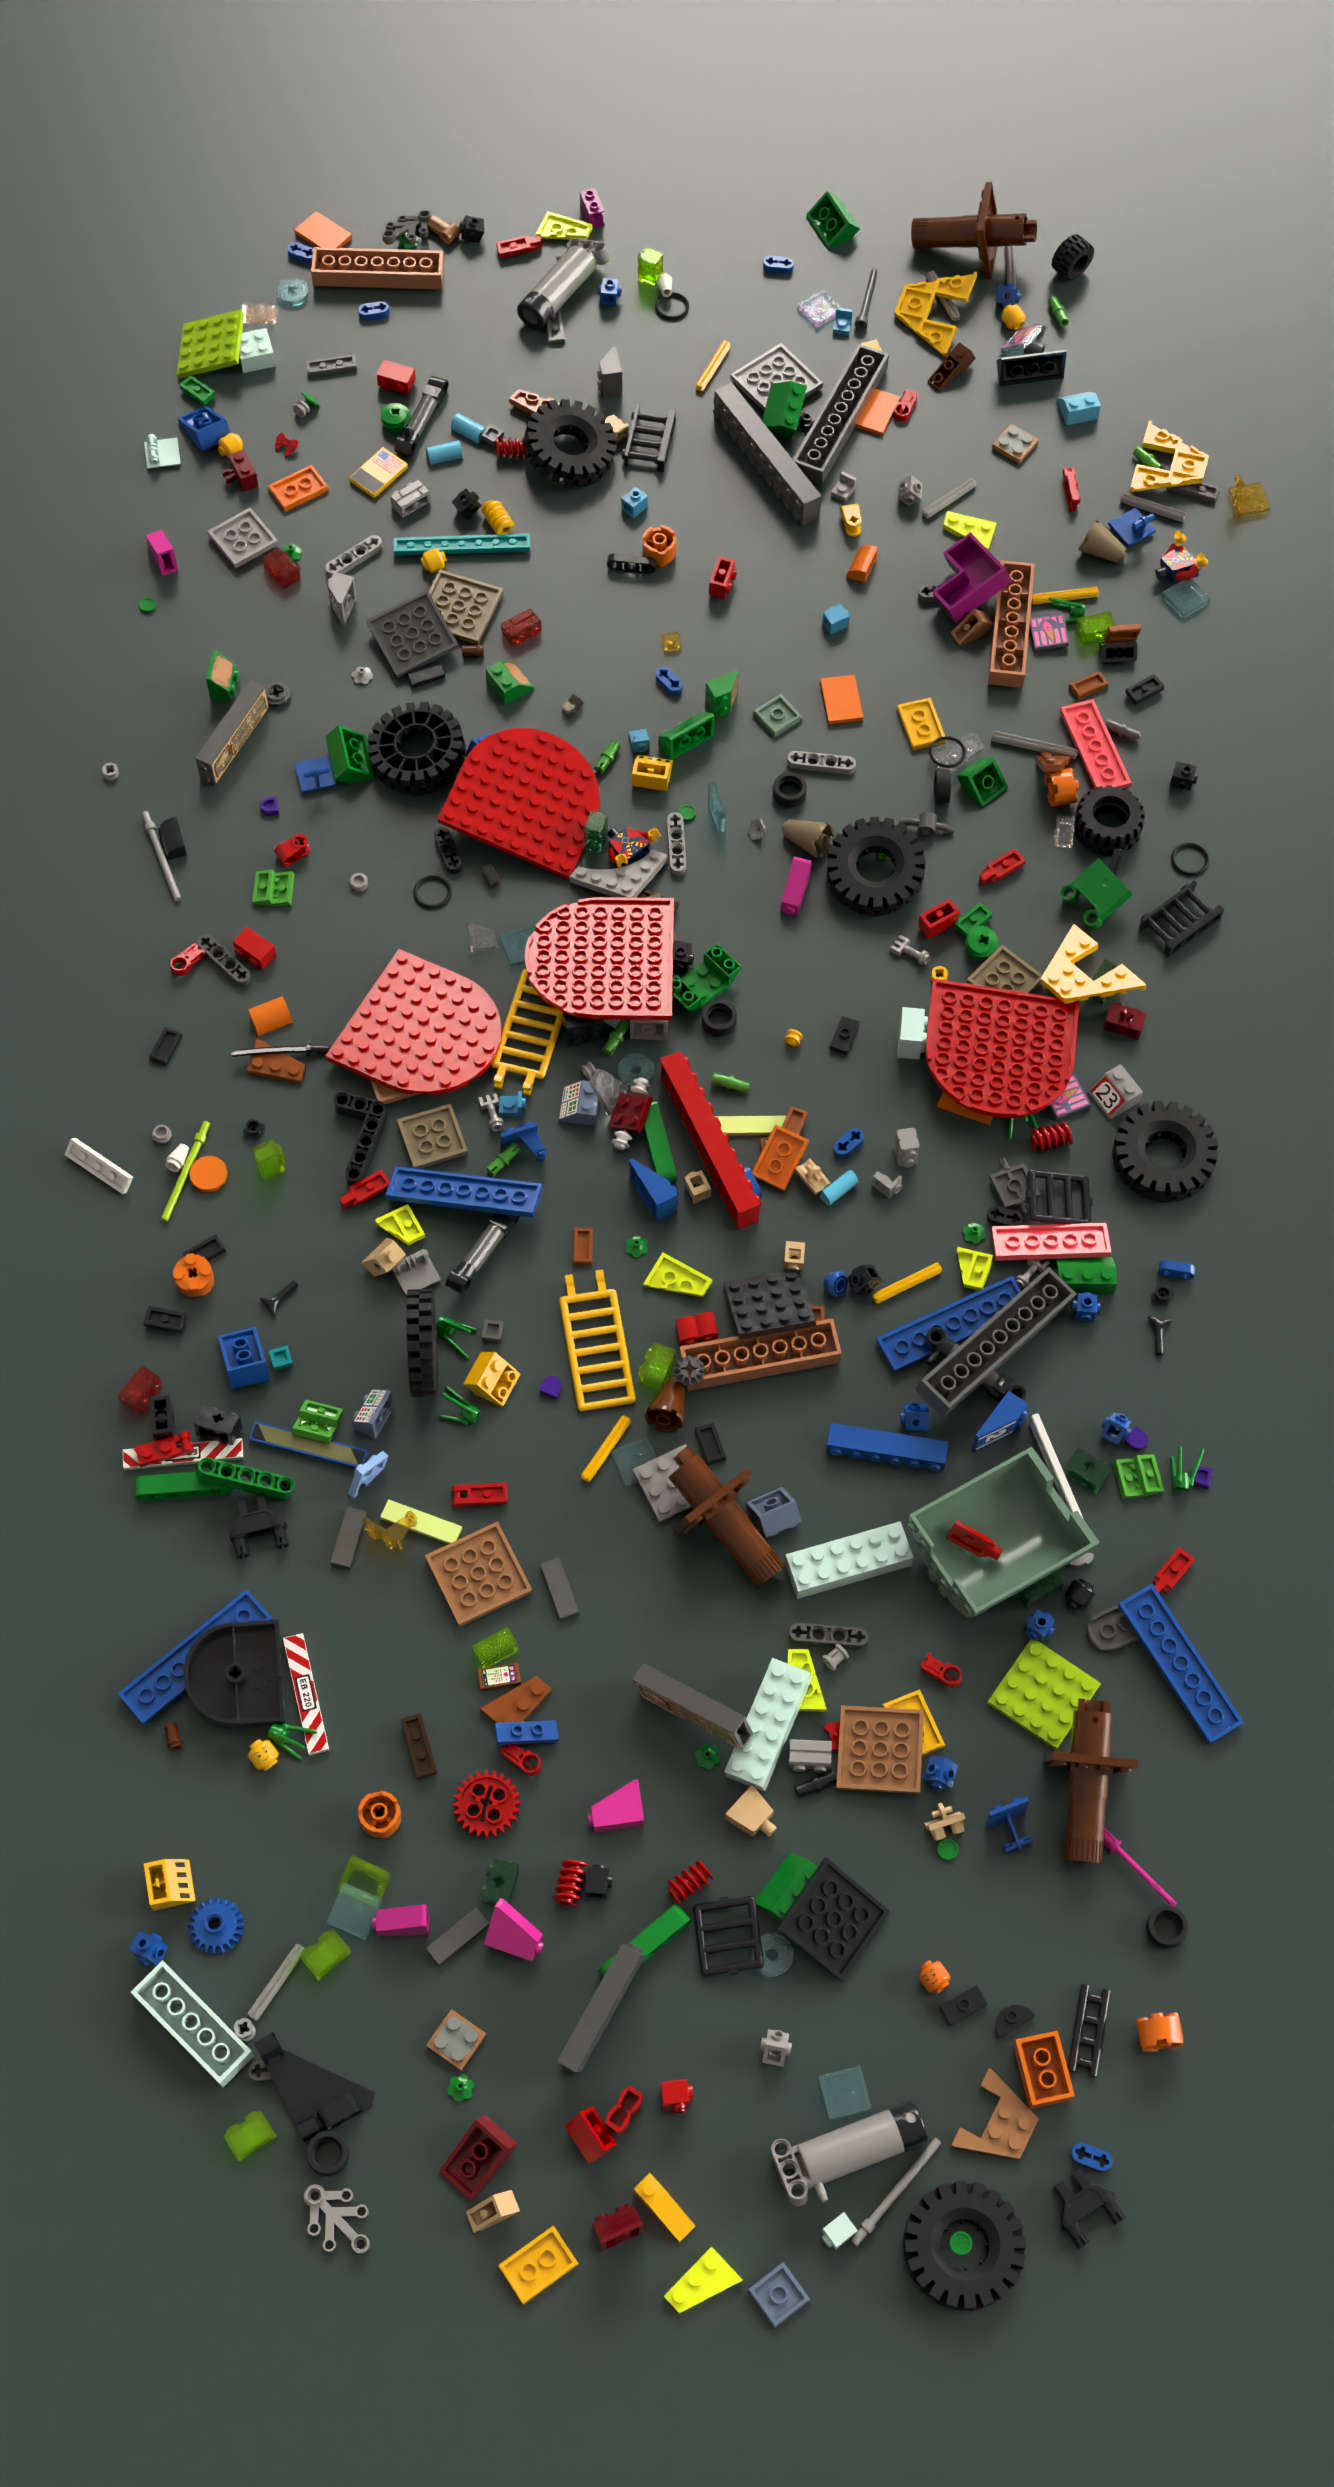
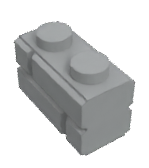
[390,480,430,518]
[894,1127,920,1168]
[789,1739,832,1773]

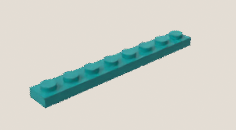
[394,534,530,556]

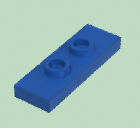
[494,1720,559,1745]

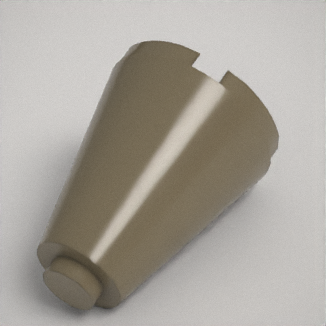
[1078,520,1128,563]
[782,819,834,858]

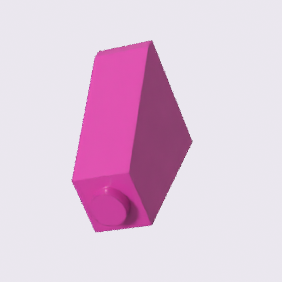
[145,530,178,576]
[781,857,811,916]
[588,1779,644,1833]
[484,1898,544,1961]
[372,1904,429,1936]

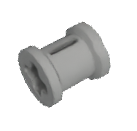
[822,1644,849,1671]
[234,2018,256,2042]

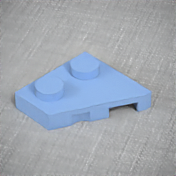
[348,1451,388,1499]

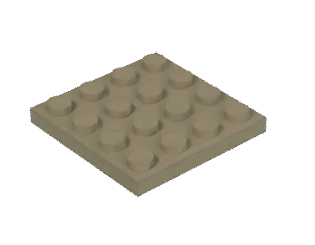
[428,569,504,645]

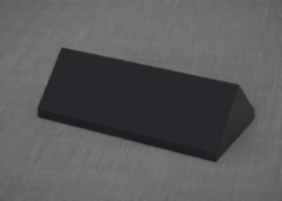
[996,350,1067,386]

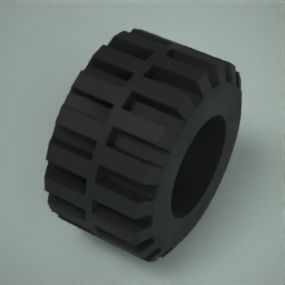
[1051,234,1094,281]

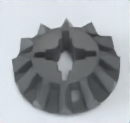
[265,681,290,706]
[674,1355,705,1386]

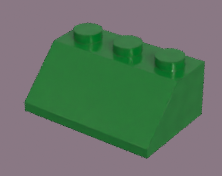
[806,190,860,248]
[762,381,807,439]
[658,712,715,760]
[325,725,375,784]
[1054,1257,1117,1294]
[756,1852,818,1923]

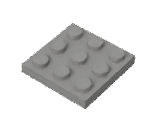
[207,508,279,569]
[632,1444,692,1523]

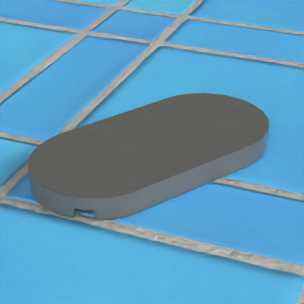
[1087,1604,1140,1652]

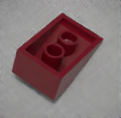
[439,2115,518,2201]
[592,2204,643,2251]

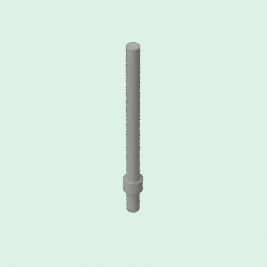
[142,811,181,902]
[850,2138,942,2246]

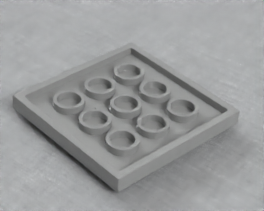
[730,343,823,411]

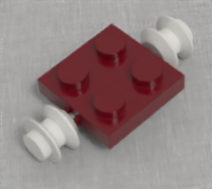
[608,1077,653,1150]

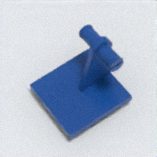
[1108,508,1156,547]
[294,755,337,793]
[500,1122,547,1162]
[986,1797,1033,1853]

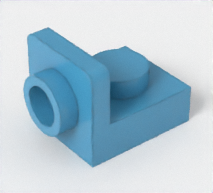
[833,308,853,336]
[629,729,650,753]
[499,1091,526,1116]

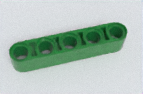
[643,1100,677,1183]
[195,1458,294,1500]
[134,1471,233,1501]
[597,1904,691,1978]

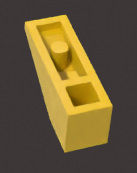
[634,2173,696,2243]

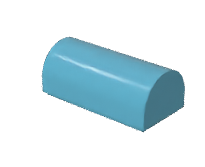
[451,413,486,444]
[426,440,463,465]
[819,1170,859,1206]

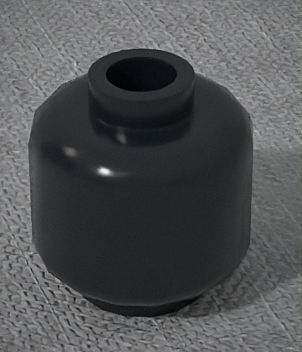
[1065,1578,1095,1610]

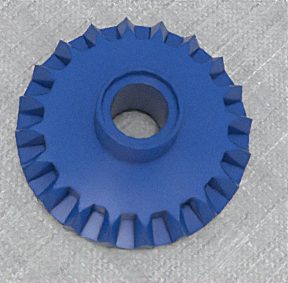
[188,1898,244,1954]

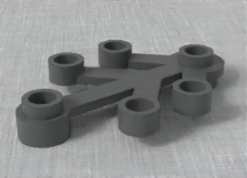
[382,210,432,245]

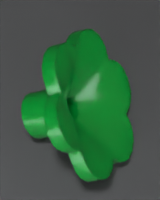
[399,233,419,250]
[301,392,319,406]
[281,544,302,562]
[962,1222,986,1245]
[625,1235,648,1258]
[695,1744,720,1770]
[447,2074,474,2102]

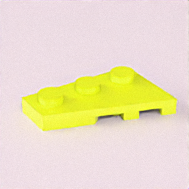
[536,211,592,240]
[943,511,996,551]
[643,1252,713,1298]
[787,1649,827,1712]
[664,2247,743,2314]

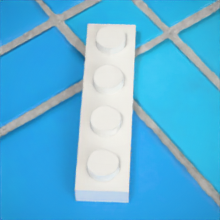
[64,1138,133,1194]

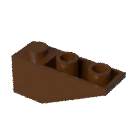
[928,342,976,391]

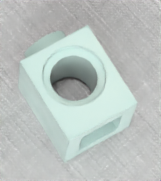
[822,2212,858,2250]

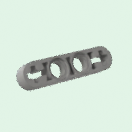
[325,535,382,578]
[787,751,856,775]
[667,812,686,876]

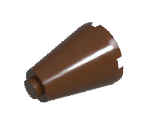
[645,1377,685,1433]

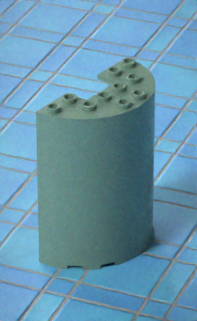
[907,1447,1100,1618]

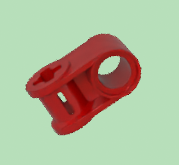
[274,834,310,866]

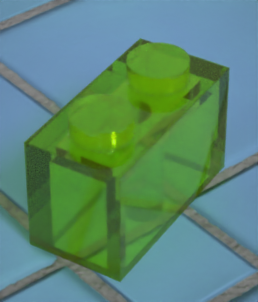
[637,246,663,288]
[1075,612,1116,645]
[252,1139,286,1180]
[638,1342,676,1390]
[472,1626,519,1668]
[300,1929,351,1981]
[223,2111,277,2162]

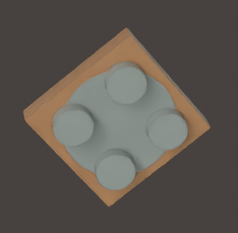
[992,424,1039,464]
[426,2009,487,2072]

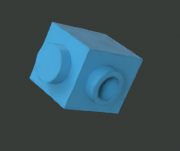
[621,487,648,519]
[822,604,850,635]

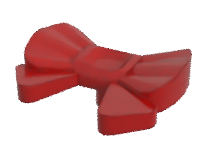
[275,432,299,457]
[824,1721,840,1751]

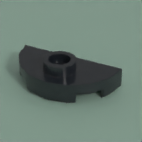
[996,2005,1035,2039]

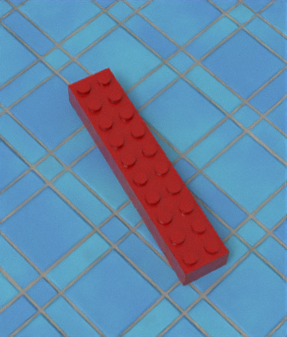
[660,1051,761,1230]

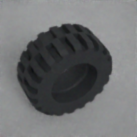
[1074,785,1145,855]

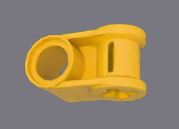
[840,504,861,537]

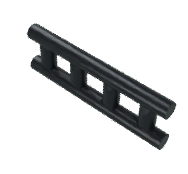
[1068,1984,1111,2077]

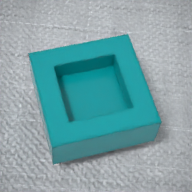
[269,1345,293,1371]

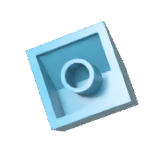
[1056,392,1101,425]

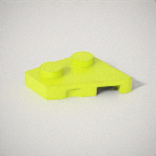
[375,1204,425,1246]
[957,1247,994,1291]

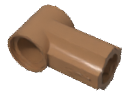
[427,216,461,245]

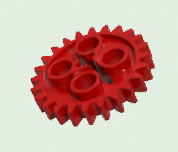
[452,1770,521,1839]

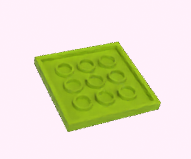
[177,309,245,378]
[987,1639,1101,1750]

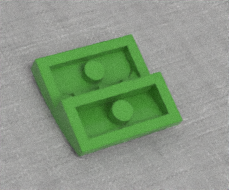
[252,869,295,906]
[292,1400,343,1444]
[1113,1454,1164,1499]

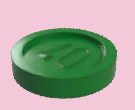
[139,597,156,613]
[678,805,696,821]
[937,1839,958,1861]
[949,2231,972,2255]

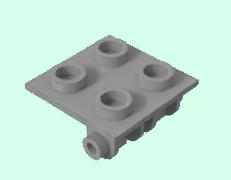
[392,1249,441,1296]

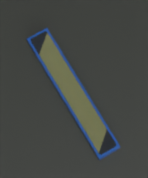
[249,1421,368,1469]

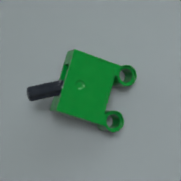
[1060,849,1133,930]

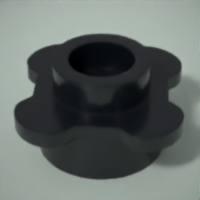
[799,411,816,428]
[243,1119,265,1139]
[1151,1285,1174,1306]

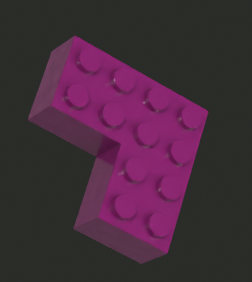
[932,532,1012,623]

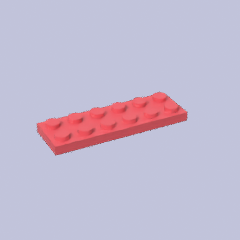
[1060,699,1132,789]
[991,1223,1111,1261]

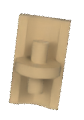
[795,1158,831,1195]
[924,1803,965,1841]

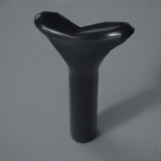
[260,1280,298,1316]
[1147,1316,1172,1356]

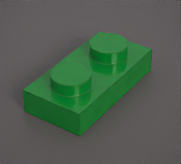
[180,375,216,406]
[954,902,993,937]

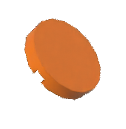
[189,1156,228,1192]

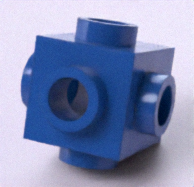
[598,278,622,306]
[995,283,1021,307]
[1072,1292,1100,1322]
[900,1402,929,1432]
[1100,1412,1131,1445]
[1024,1610,1055,1643]
[924,1756,959,1790]
[129,1931,168,1966]

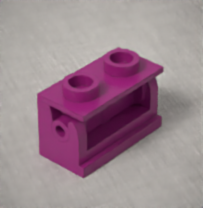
[580,188,605,228]

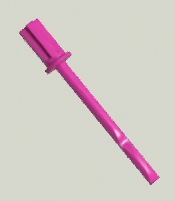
[1104,1828,1177,1907]

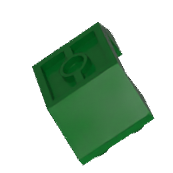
[672,943,742,1011]

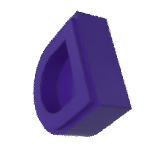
[260,796,279,816]
[539,1376,562,1399]
[1124,1426,1148,1451]
[1190,1466,1213,1489]

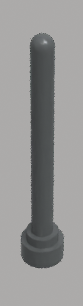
[854,268,877,330]

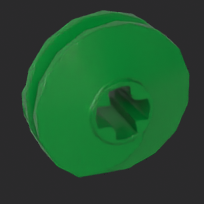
[381,403,411,433]
[965,926,998,961]

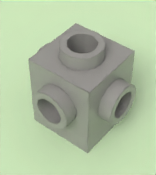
[898,475,923,506]
[760,2029,792,2067]

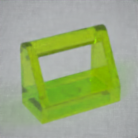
[338,1855,391,1907]

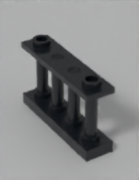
[622,404,676,472]
[1139,880,1224,958]

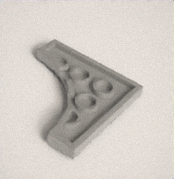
[569,850,668,898]

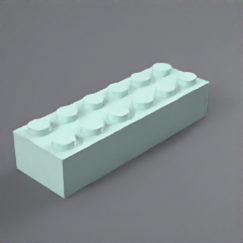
[785,1521,914,1599]
[724,1658,812,1793]
[131,1960,255,2088]

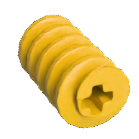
[481,500,515,535]

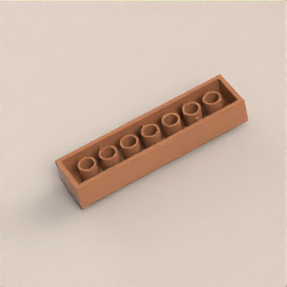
[311,247,444,290]
[988,560,1035,688]
[680,1318,842,1391]

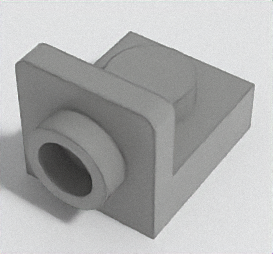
[831,471,856,502]
[872,1171,903,1198]

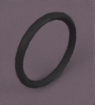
[655,292,689,320]
[929,736,966,768]
[1171,843,1209,875]
[413,875,452,908]

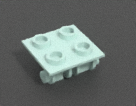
[144,434,181,469]

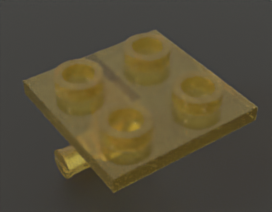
[1228,475,1271,516]
[362,1511,417,1550]

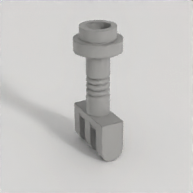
[889,935,931,965]
[478,1093,504,1132]
[1015,1259,1050,1290]

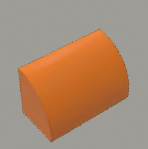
[846,545,878,583]
[248,996,293,1036]

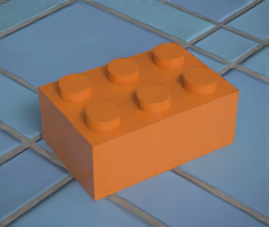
[1013,2031,1075,2109]

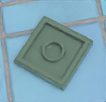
[753,694,802,738]

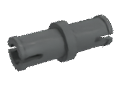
[1106,719,1142,742]

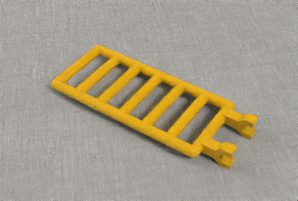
[491,969,562,1096]
[559,1270,636,1412]

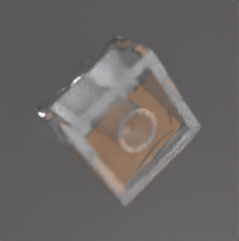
[242,302,279,327]

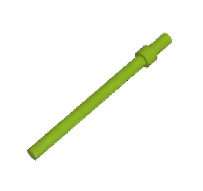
[161,1121,211,1222]

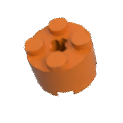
[643,525,676,567]
[1045,768,1079,807]
[173,1253,214,1298]
[358,1791,402,1839]
[1136,2013,1184,2052]

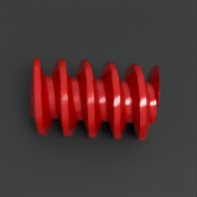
[496,437,528,459]
[1030,1122,1073,1153]
[553,1860,588,1908]
[666,1860,714,1906]

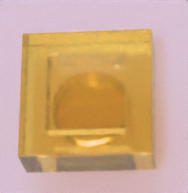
[661,632,682,652]

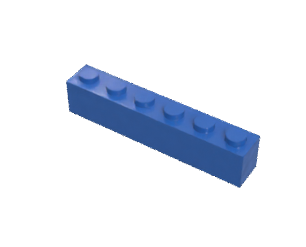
[826,1423,948,1472]

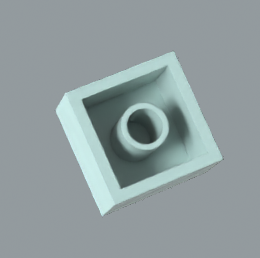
[239,328,275,373]
[897,1007,928,1060]

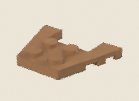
[951,2068,1039,2160]

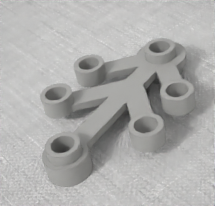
[304,2184,370,2254]

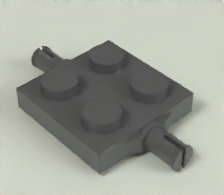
[989,1157,1040,1215]

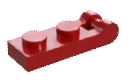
[135,1431,194,1467]
[451,1483,508,1508]

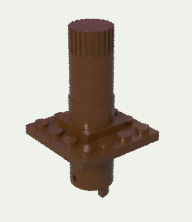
[911,182,1037,279]
[668,1447,785,1588]
[1043,1698,1138,1863]

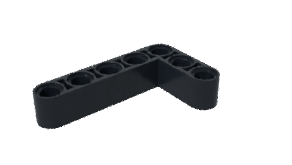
[333,1092,388,1187]

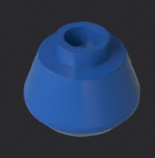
[823,1271,848,1297]

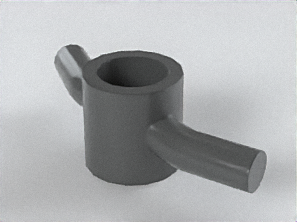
[1024,325,1047,355]
[899,812,955,837]

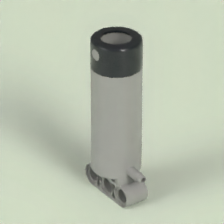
[517,238,610,330]
[771,2100,928,2207]

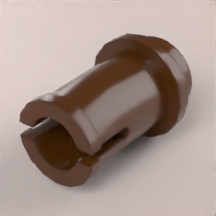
[462,644,484,658]
[164,1722,183,1751]

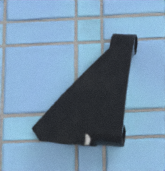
[253,2032,375,2142]

